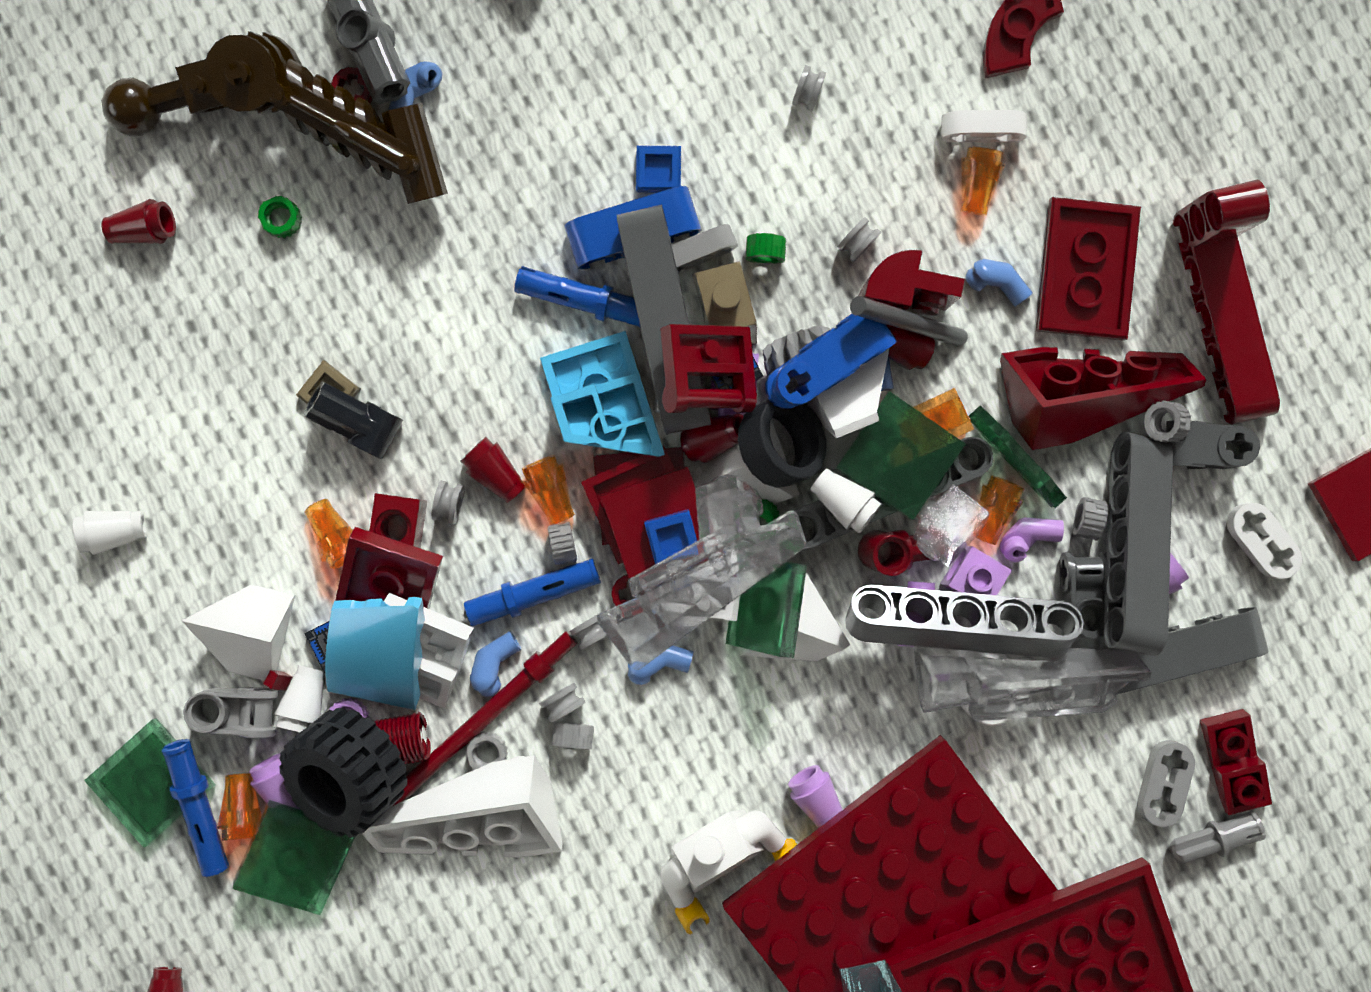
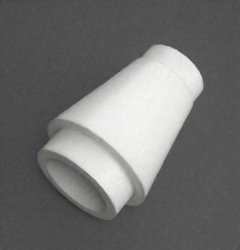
[810,469,882,533]
[73,511,147,555]
[275,665,324,732]

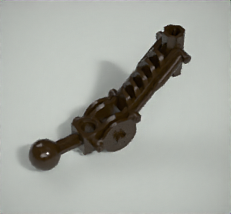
[101,31,448,204]

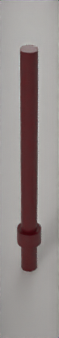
[393,630,578,806]

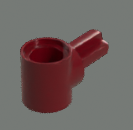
[857,530,950,576]

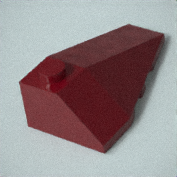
[1000,347,1207,450]

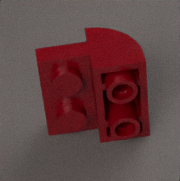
[858,250,965,316]

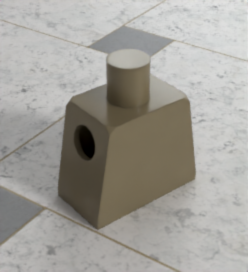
[692,261,757,345]

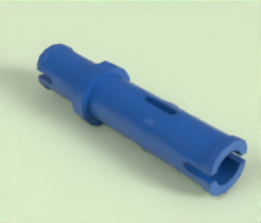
[514,266,641,328]
[464,558,601,627]
[161,739,229,877]

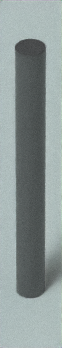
[850,296,968,346]

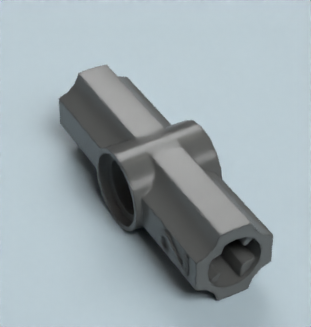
[327,0,411,104]

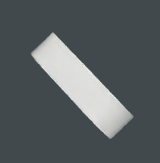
[941,110,1027,142]
[1227,503,1302,579]

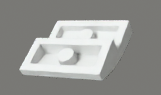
[384,593,473,708]

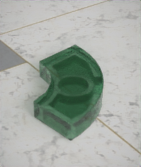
[969,405,1067,509]

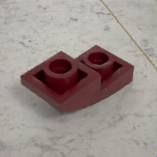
[1200,709,1272,815]

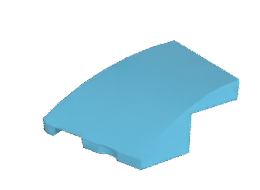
[540,331,665,457]
[325,597,425,710]

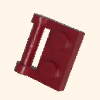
[660,324,757,413]

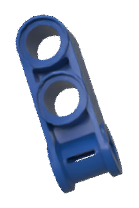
[765,314,897,409]

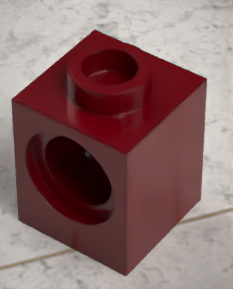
[369,493,427,548]

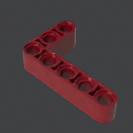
[1173,179,1280,425]

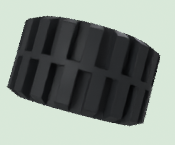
[279,708,407,837]

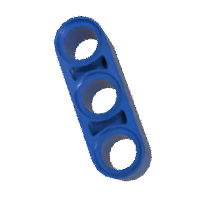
[564,186,702,270]

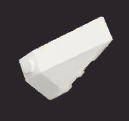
[362,755,563,858]

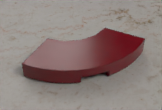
[983,0,1064,78]

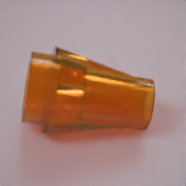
[960,147,1006,216]
[521,455,575,525]
[971,475,1025,545]
[304,499,353,569]
[217,773,264,841]

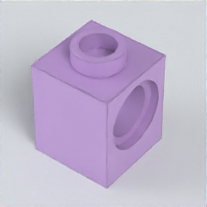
[940,546,1012,595]

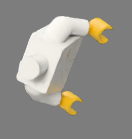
[660,809,797,935]

